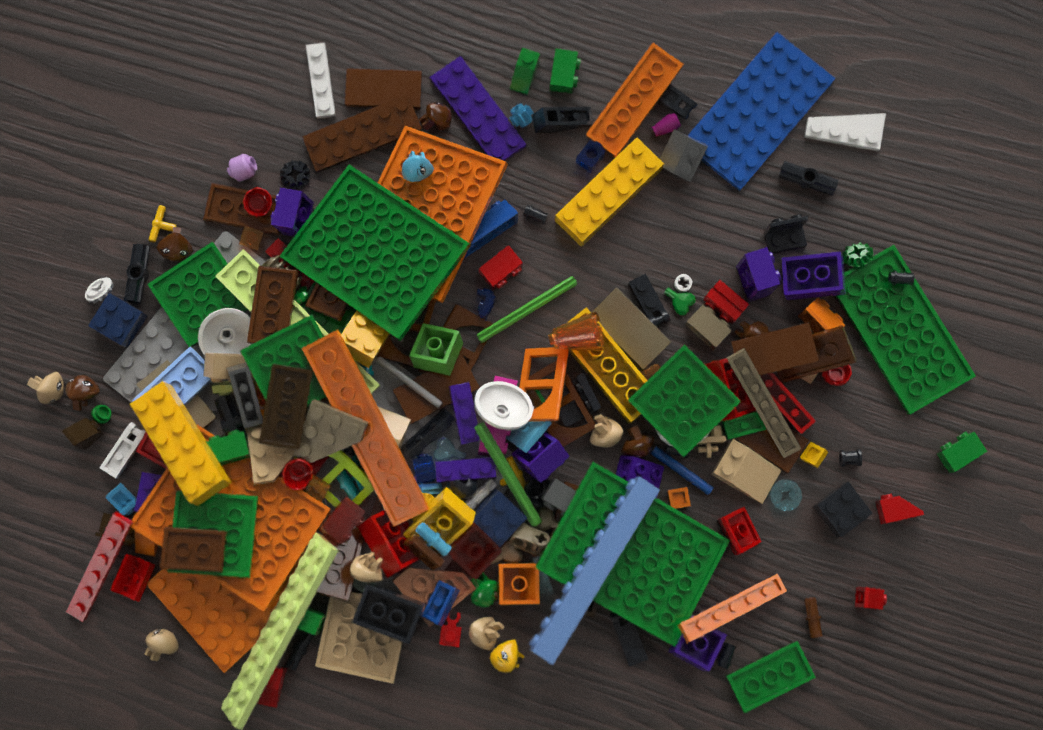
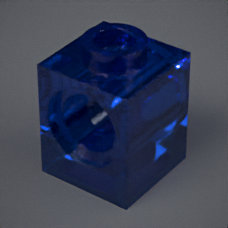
[576,140,605,173]
[413,453,437,484]

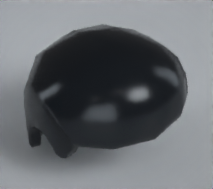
[524,477,551,507]
[447,479,479,500]

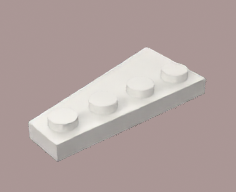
[804,113,886,151]

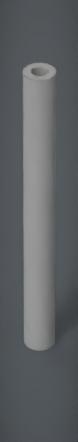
[376,356,443,409]

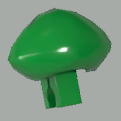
[471,571,499,607]

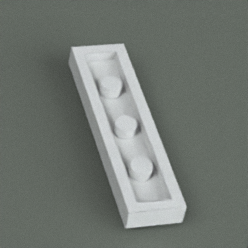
[306,42,336,119]

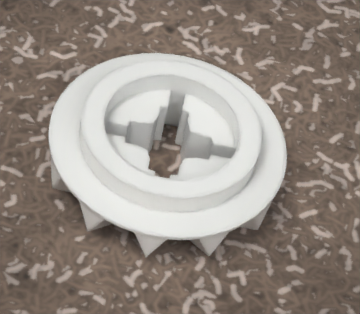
[85,278,114,303]

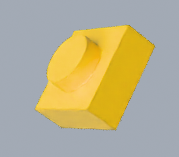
[800,442,828,468]

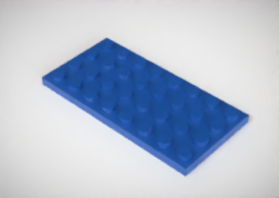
[688,32,835,191]

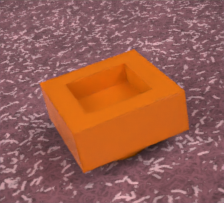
[667,487,691,509]

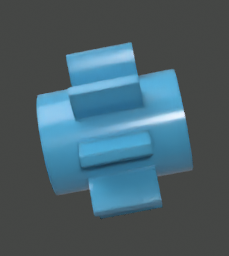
[509,103,534,127]

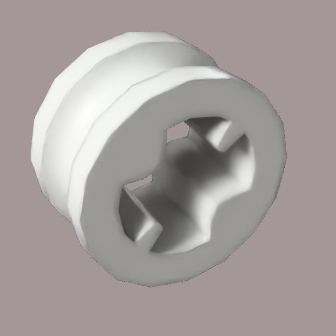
[674,274,692,292]

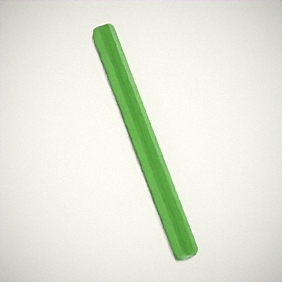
[476,276,577,343]
[475,422,542,527]

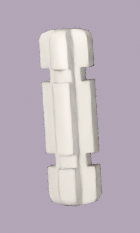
[465,479,497,509]

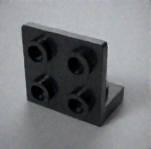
[764,214,809,253]
[548,373,601,427]

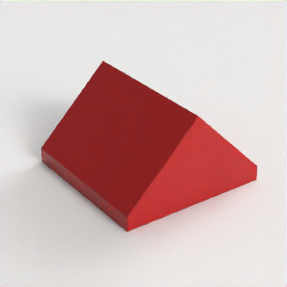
[717,507,762,555]

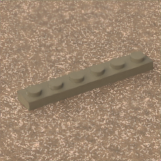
[727,348,801,458]

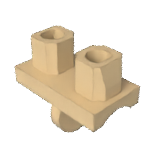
[697,426,726,458]

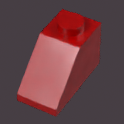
[875,493,924,524]
[855,587,887,610]
[257,666,287,708]

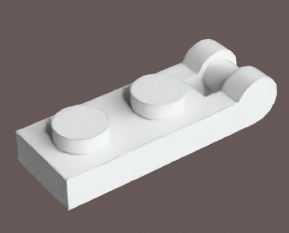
[100,422,146,479]

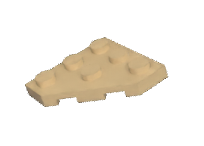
[246,418,306,485]

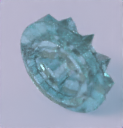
[770,480,802,511]

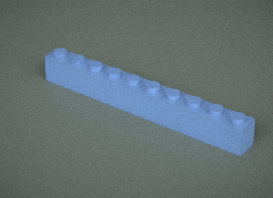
[529,477,659,665]

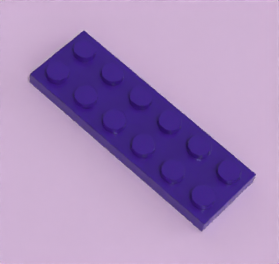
[430,56,526,161]

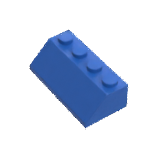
[464,200,518,259]

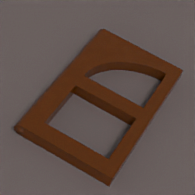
[376,299,437,367]
[418,304,492,374]
[526,360,596,447]

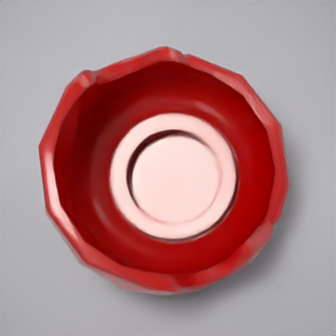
[243,187,273,217]
[822,365,852,386]
[282,458,313,491]

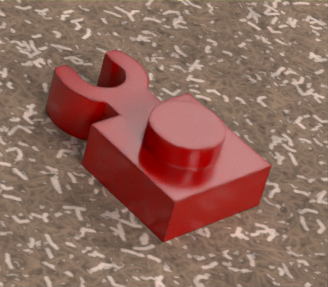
[439,612,462,647]

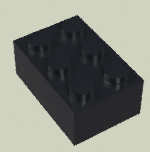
[352,583,425,644]

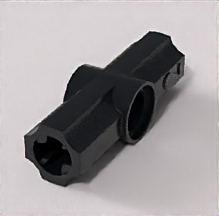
[778,161,838,196]
[124,243,151,304]
[214,394,249,446]

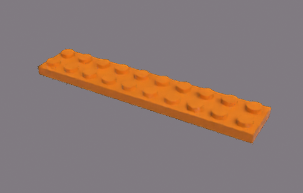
[302,330,429,527]

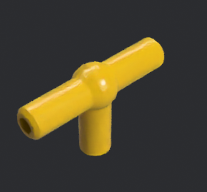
[148,205,177,243]
[499,456,526,489]

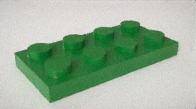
[726,641,816,713]

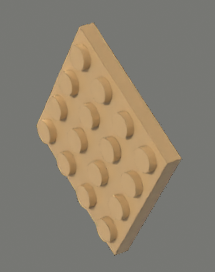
[315,591,403,683]

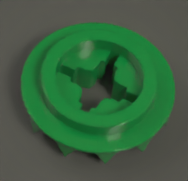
[842,242,874,267]

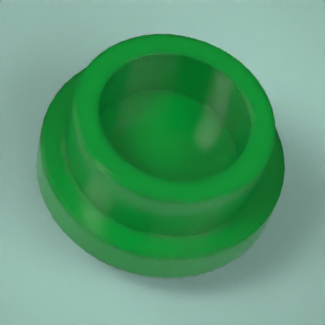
[91,405,111,424]

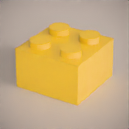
[341,310,390,368]

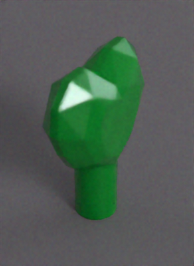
[294,286,308,305]
[664,287,696,316]

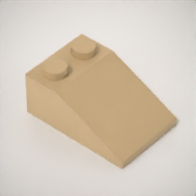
[711,439,781,504]

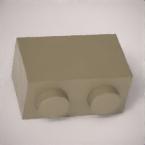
[685,305,731,351]

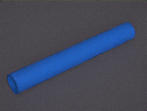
[651,446,714,495]

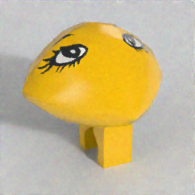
[490,640,525,673]

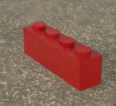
[760,372,816,434]

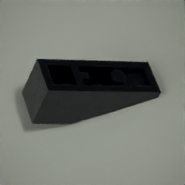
[532,107,594,133]

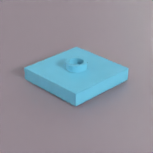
[506,421,552,453]

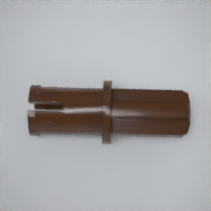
[804,597,823,638]

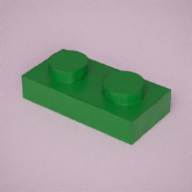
[722,412,766,440]

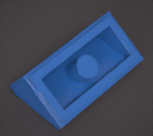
[421,580,460,626]

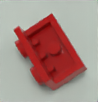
[110,554,155,602]

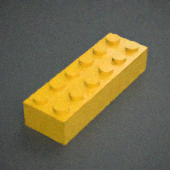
[555,138,664,247]
[556,307,647,424]
[130,381,232,506]

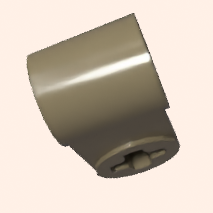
[509,523,550,556]

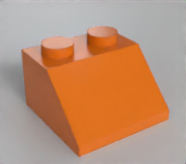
[798,297,845,333]
[499,563,540,605]

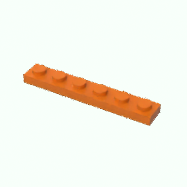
[678,574,787,643]

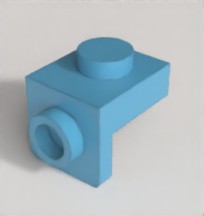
[105,483,137,516]

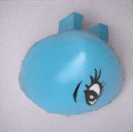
[402,151,434,182]

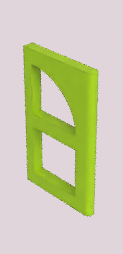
[293,450,374,517]

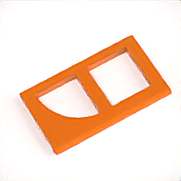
[519,347,569,422]

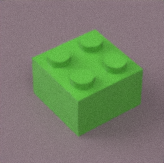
[409,323,463,376]

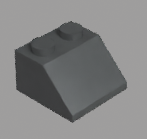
[660,129,708,182]

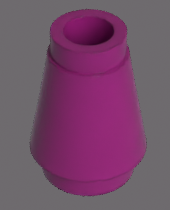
[652,113,681,137]

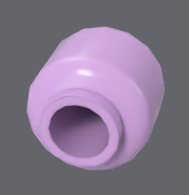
[227,154,257,182]

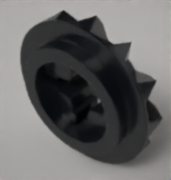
[280,160,310,190]

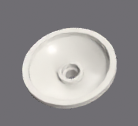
[198,308,252,355]
[474,381,533,430]

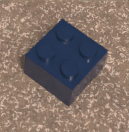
[88,293,148,348]
[473,489,527,547]

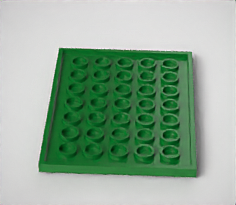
[279,165,471,341]
[535,462,730,647]

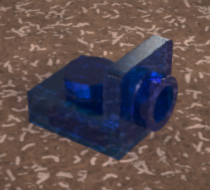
[477,288,496,320]

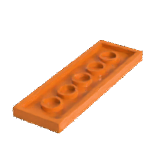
[586,43,684,157]

